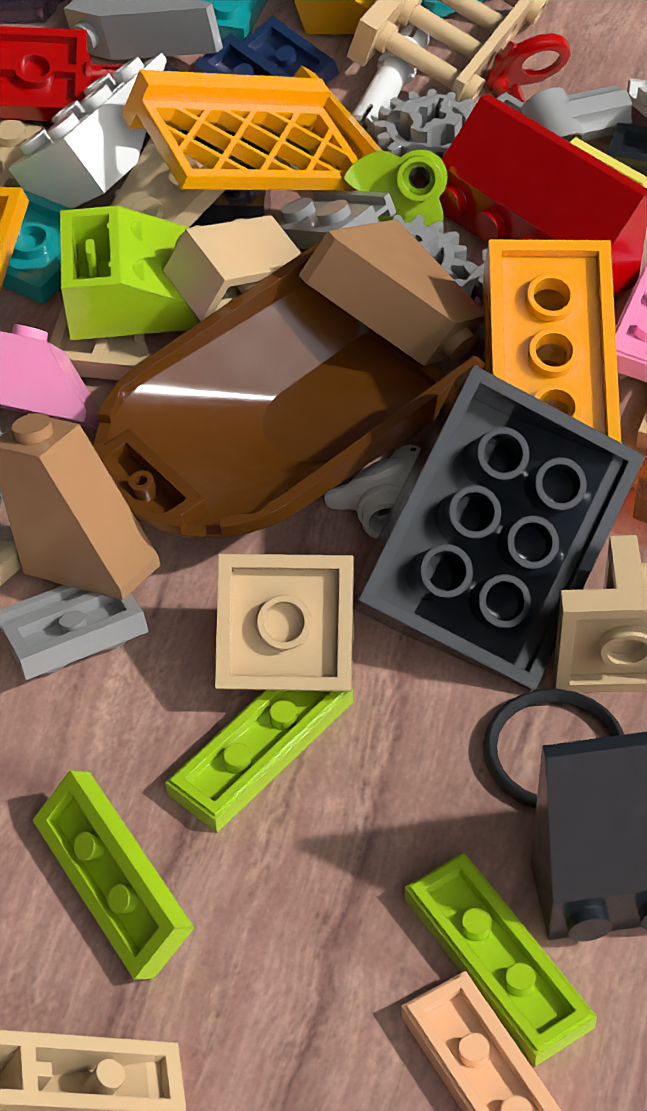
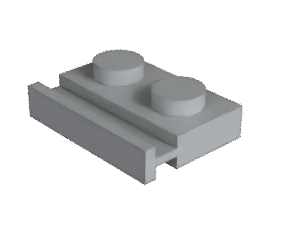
[276,190,397,250]
[0,585,149,680]

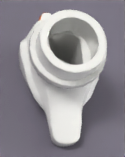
[324,444,421,539]

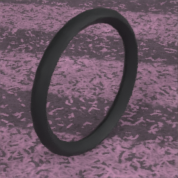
[483,689,624,809]

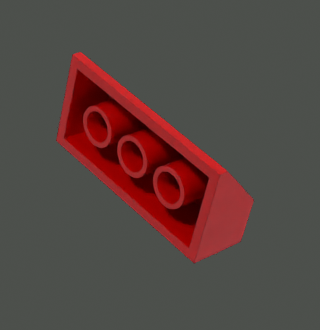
[439,94,647,298]

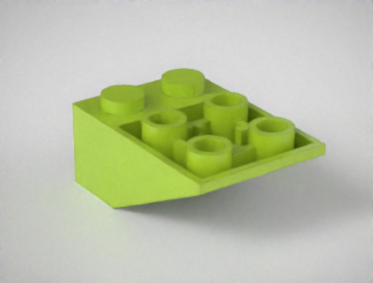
[60,206,201,340]

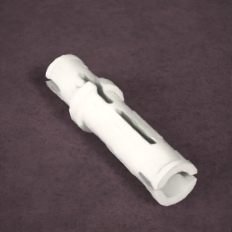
[351,23,429,140]

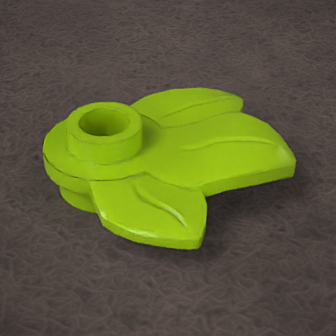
[344,149,447,226]

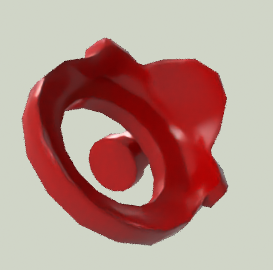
[486,33,571,103]

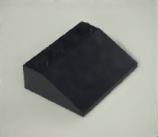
[353,365,645,691]
[531,731,647,941]

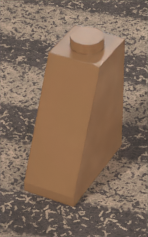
[299,219,484,366]
[0,413,160,600]

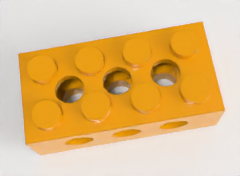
[483,239,621,443]

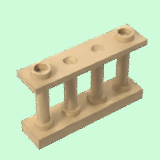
[347,0,549,102]

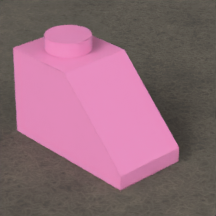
[0,324,100,430]

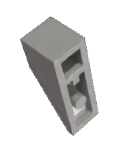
[64,0,223,60]

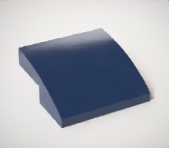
[194,16,339,85]

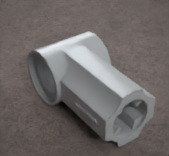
[521,85,633,142]

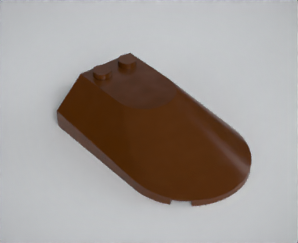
[92,240,486,538]

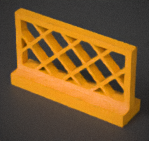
[121,70,358,190]

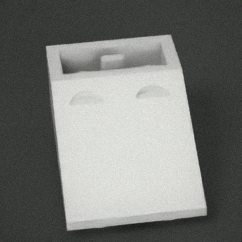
[8,53,167,209]

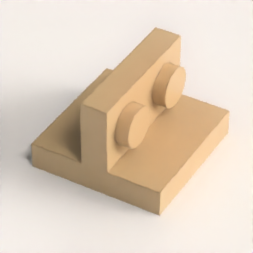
[553,535,647,693]
[215,554,355,692]

